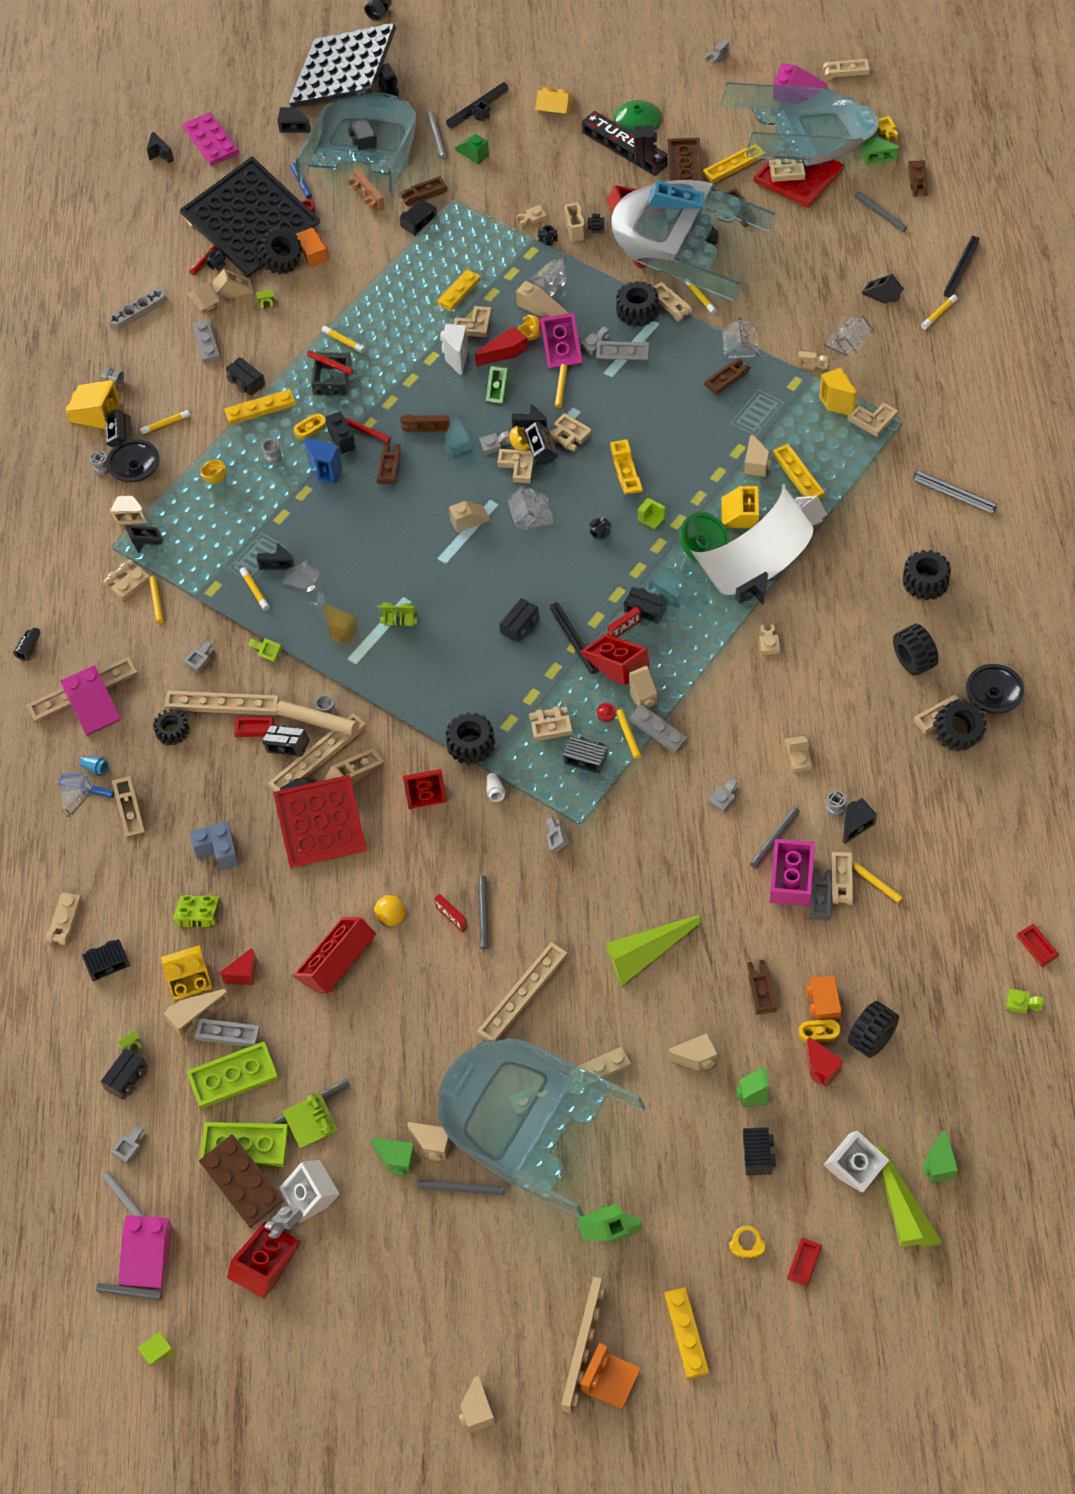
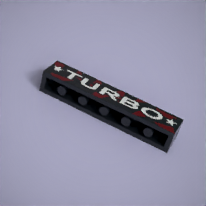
[582,111,668,176]

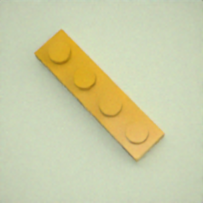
[703,143,765,184]
[224,389,296,425]
[772,444,825,499]
[664,1287,709,1380]

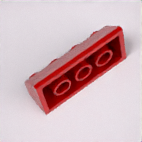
[293,917,376,994]

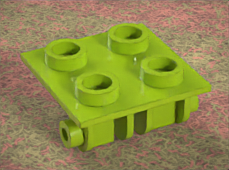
[377,603,419,627]
[173,895,219,928]
[282,1093,338,1149]

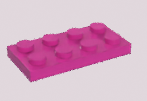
[182,112,239,166]

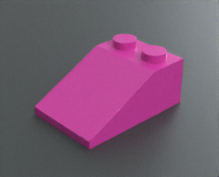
[773,63,827,103]
[540,313,582,369]
[60,665,121,736]
[118,1215,173,1289]

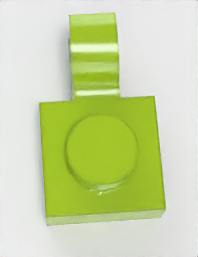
[249,638,283,662]
[1006,988,1044,1014]

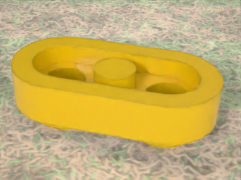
[294,414,326,440]
[798,1019,840,1043]

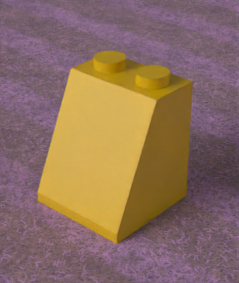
[65,380,120,429]

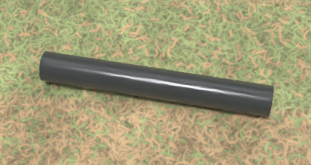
[96,1283,162,1301]

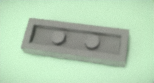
[192,319,220,364]
[596,341,649,361]
[629,704,687,754]
[195,1018,260,1047]

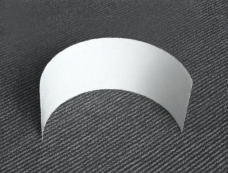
[690,484,813,595]

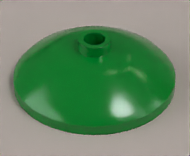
[614,100,661,134]
[679,512,730,564]

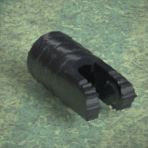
[13,628,41,661]

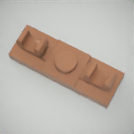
[348,169,385,211]

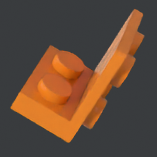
[581,1343,640,1409]

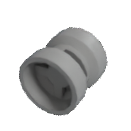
[101,367,124,388]
[262,439,282,464]
[90,451,109,475]
[315,695,336,715]
[826,790,846,817]

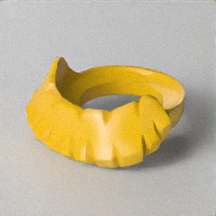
[729,1226,766,1258]

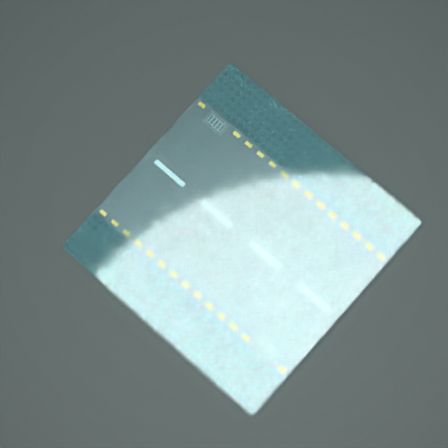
[112,200,903,825]

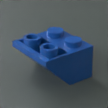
[304,438,342,484]

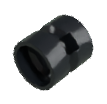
[364,0,392,21]

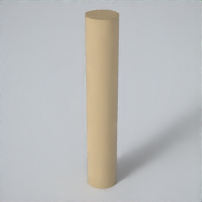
[276,701,359,736]

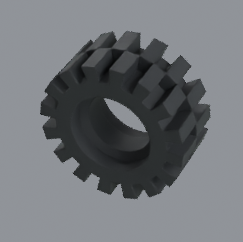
[153,709,189,745]

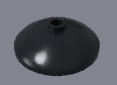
[107,439,160,483]
[966,664,1024,714]

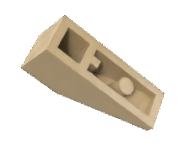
[516,281,568,318]
[324,748,385,786]
[112,776,145,837]
[163,989,230,1038]

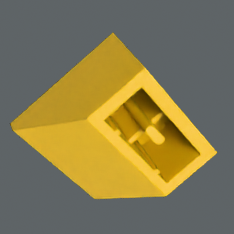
[535,87,574,114]
[819,368,858,416]
[721,486,759,528]
[161,945,213,1001]

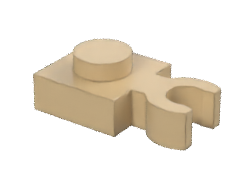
[516,205,547,228]
[797,351,828,370]
[759,624,780,656]

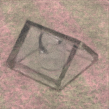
[722,317,759,358]

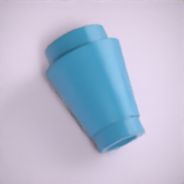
[79,756,109,776]

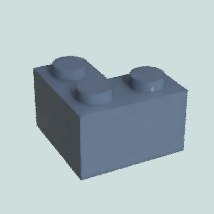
[190,822,239,870]

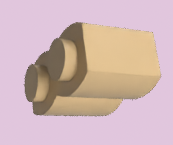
[564,203,585,242]

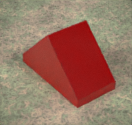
[220,948,257,985]

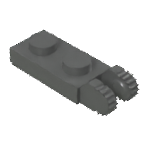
[809,868,832,921]

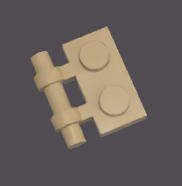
[769,156,805,182]
[549,413,592,452]
[103,559,150,602]
[529,706,572,741]

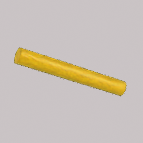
[555,364,567,409]
[149,576,164,623]
[616,709,641,760]
[852,862,903,904]

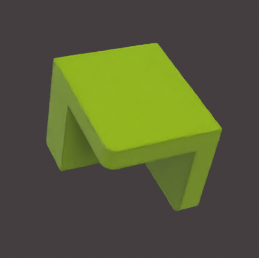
[638,498,666,530]
[138,1332,175,1366]

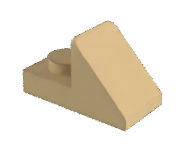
[785,736,812,773]

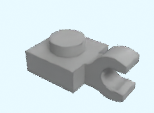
[706,39,729,65]
[580,327,610,356]
[479,431,511,455]
[183,641,214,673]
[708,777,738,813]
[546,817,569,853]
[110,1126,146,1165]
[265,1205,303,1239]

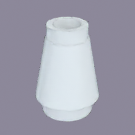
[486,773,506,802]

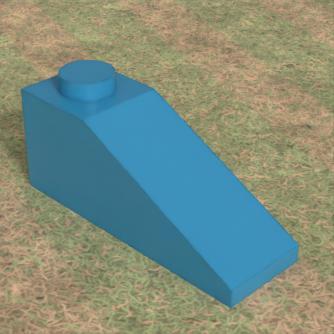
[649,180,704,209]

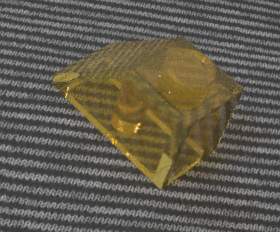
[322,603,358,644]

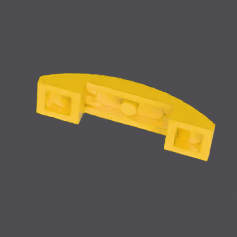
[610,439,643,495]

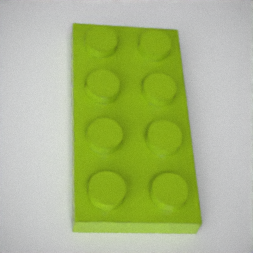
[186,1041,278,1110]
[199,1122,289,1167]

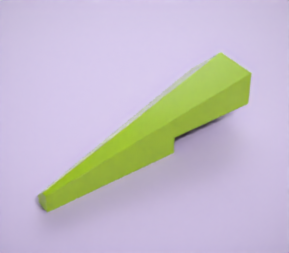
[606,915,701,987]
[876,1146,942,1248]

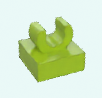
[256,290,275,309]
[116,1030,142,1052]

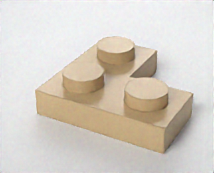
[454,306,491,337]
[848,403,898,437]
[497,449,534,483]

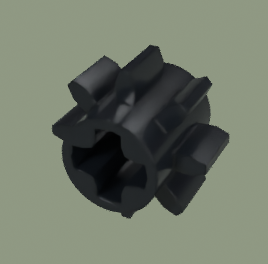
[471,100,491,121]
[587,214,605,234]
[538,225,558,246]
[205,249,226,271]
[589,517,612,540]

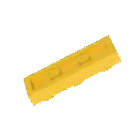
[437,269,481,312]

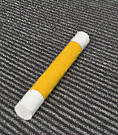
[684,277,717,314]
[921,295,958,330]
[321,326,365,353]
[140,410,190,435]
[240,567,270,611]

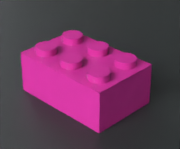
[770,839,815,906]

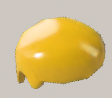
[518,314,541,341]
[509,426,531,451]
[200,460,227,484]
[374,895,406,927]

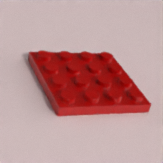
[753,139,844,208]
[273,775,367,869]

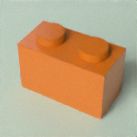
[296,228,328,267]
[806,975,841,1021]

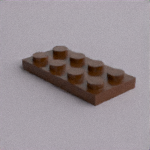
[667,137,703,189]
[199,1134,284,1228]

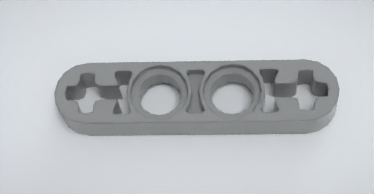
[108,288,166,330]

